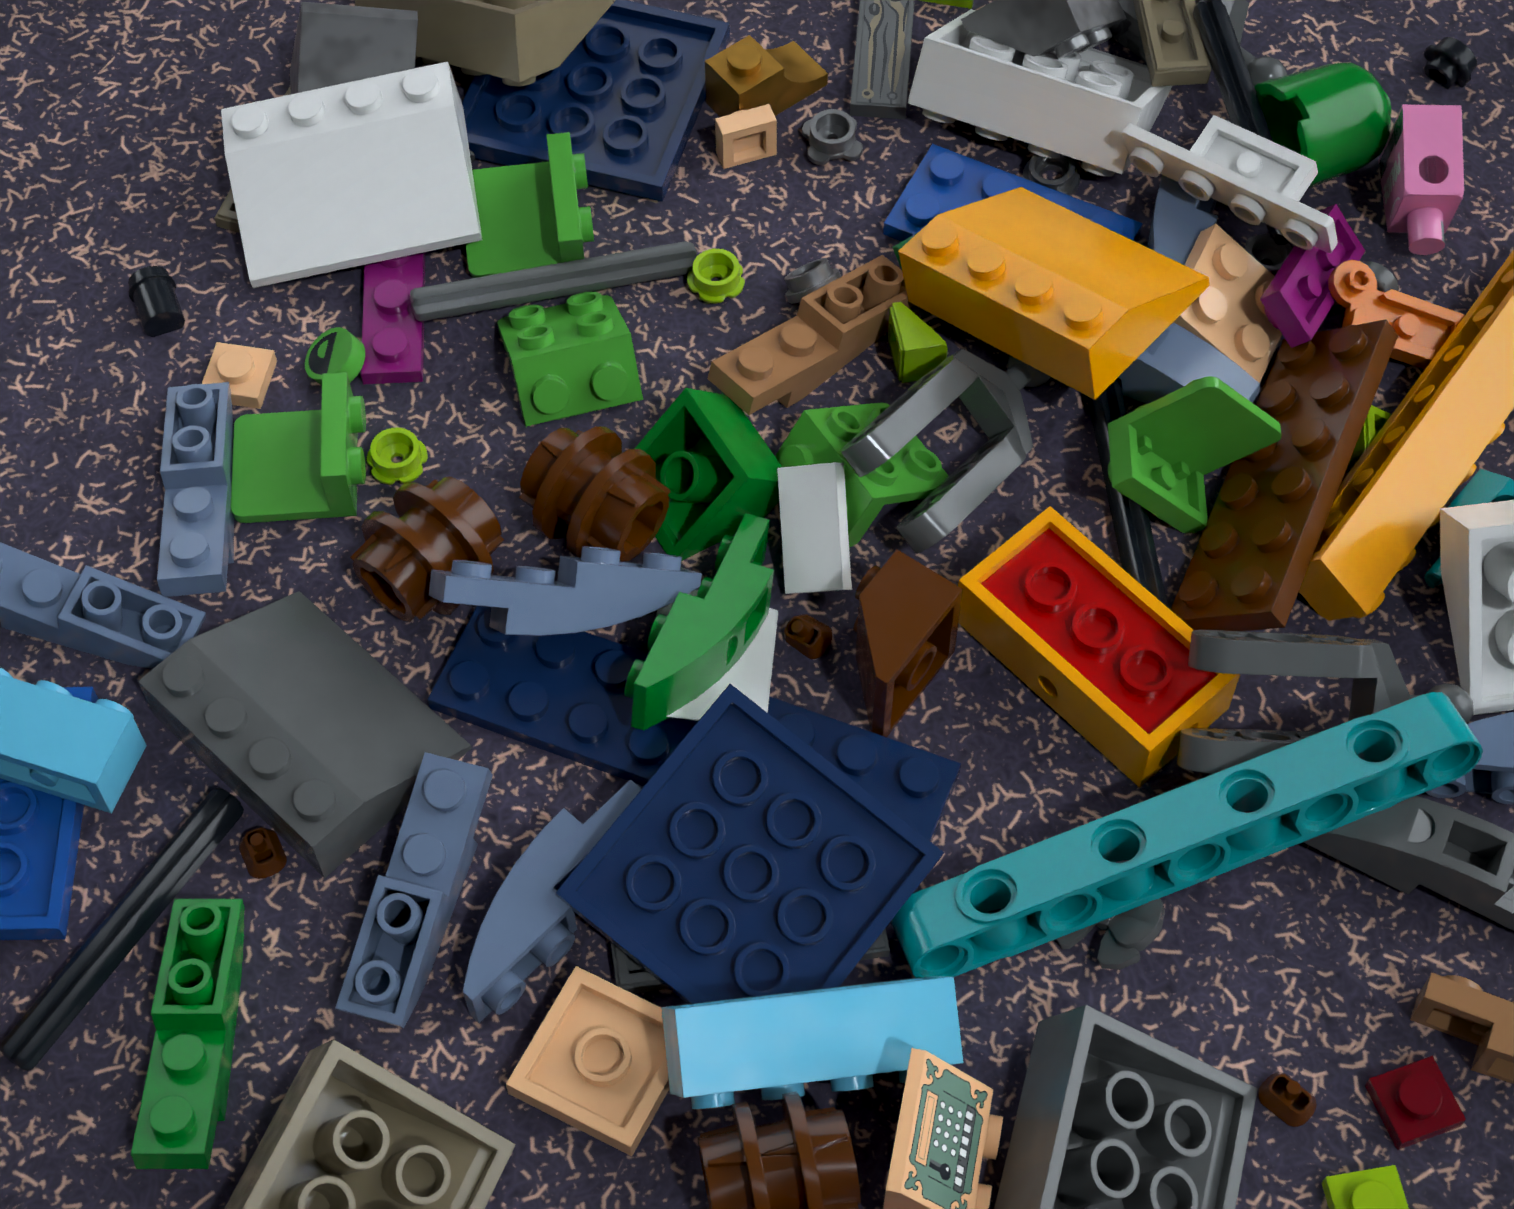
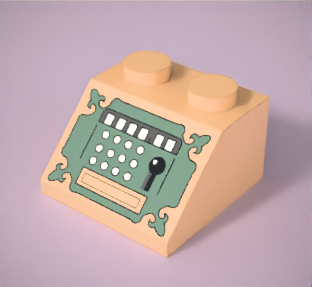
[883,1048,1003,1209]

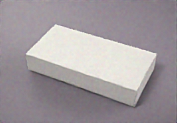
[777,462,852,594]

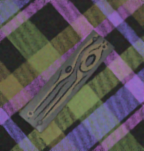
[850,0,915,119]

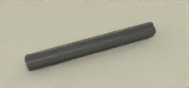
[410,241,697,321]

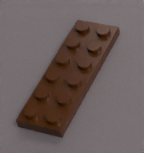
[1171,319,1398,631]

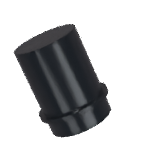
[128,266,185,337]

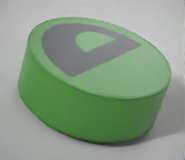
[305,327,365,386]

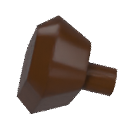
[784,614,833,659]
[239,828,287,879]
[1258,1072,1316,1127]

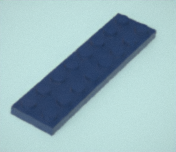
[427,606,961,842]

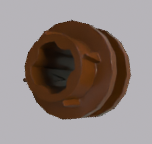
[519,426,671,562]
[350,477,504,622]
[698,1091,861,1209]

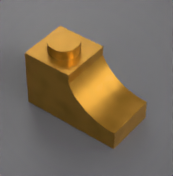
[705,35,828,117]

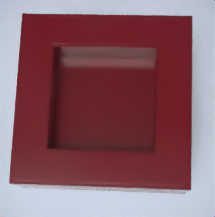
[1365,1055,1466,1150]

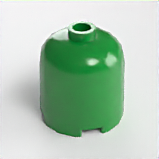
[1254,63,1391,189]

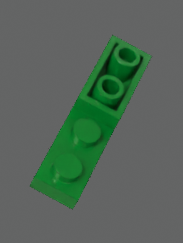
[625,513,774,731]
[131,899,245,1169]

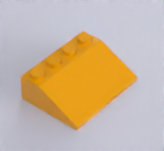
[898,187,1210,400]

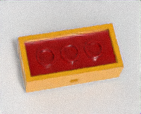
[958,506,1240,788]

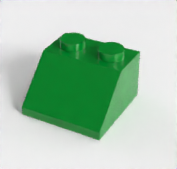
[634,388,782,561]

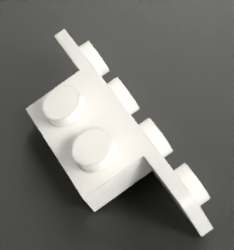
[1122,115,1338,253]

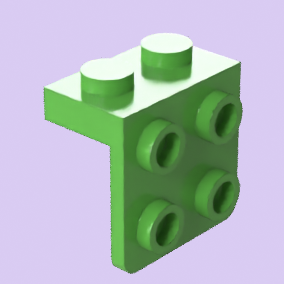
[466,132,594,278]
[497,292,643,427]
[231,372,366,523]
[1108,376,1282,533]
[775,403,948,548]

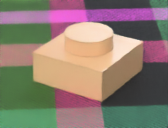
[715,104,777,169]
[202,342,277,409]

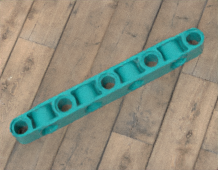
[891,692,1483,978]

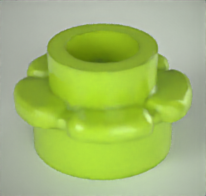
[687,248,745,304]
[367,427,428,485]

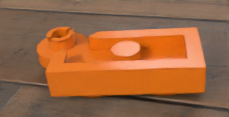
[1328,260,1465,370]

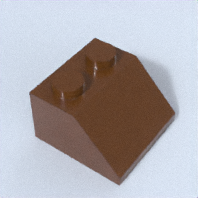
[853,549,963,737]

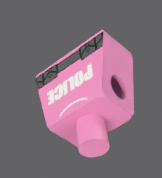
[1378,104,1464,255]

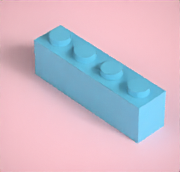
[0,668,147,814]
[661,976,963,1109]

